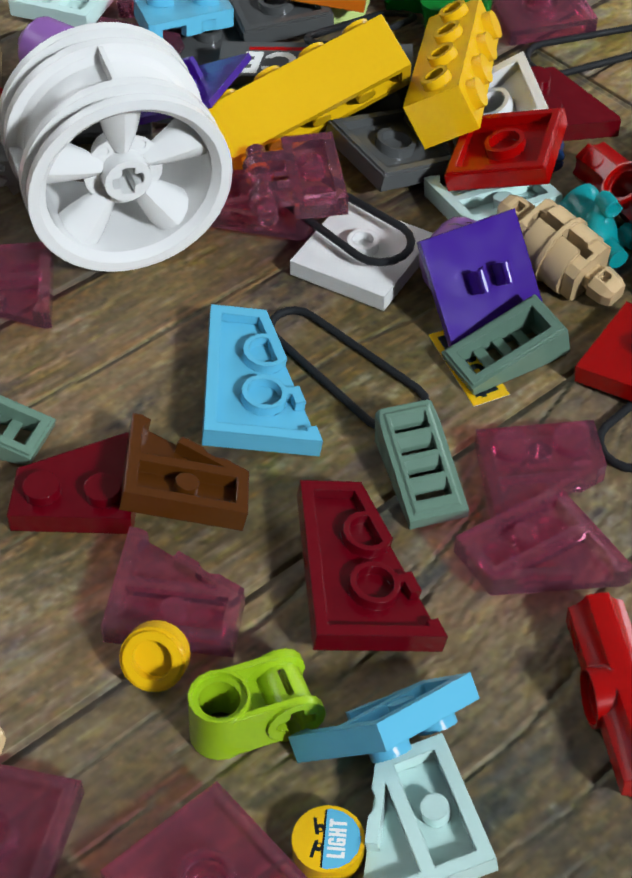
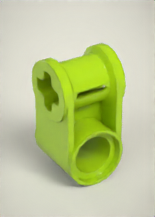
[187,648,326,760]

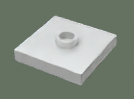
[290,200,433,311]

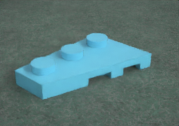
[202,304,323,457]

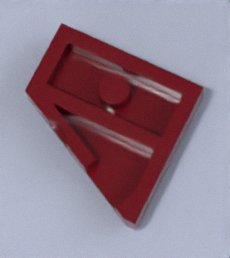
[531,66,621,141]
[7,432,136,534]

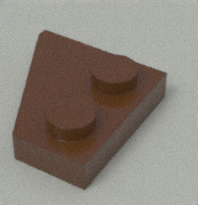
[119,413,249,531]

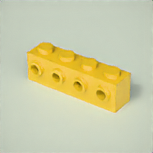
[403,0,502,149]
[209,14,411,176]

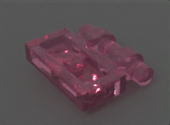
[242,132,348,227]

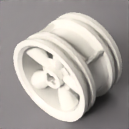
[0,22,233,272]

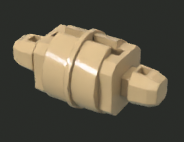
[497,195,625,306]

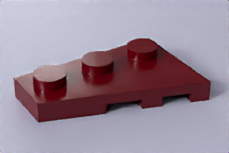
[297,480,448,652]

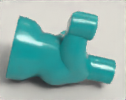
[559,184,632,268]

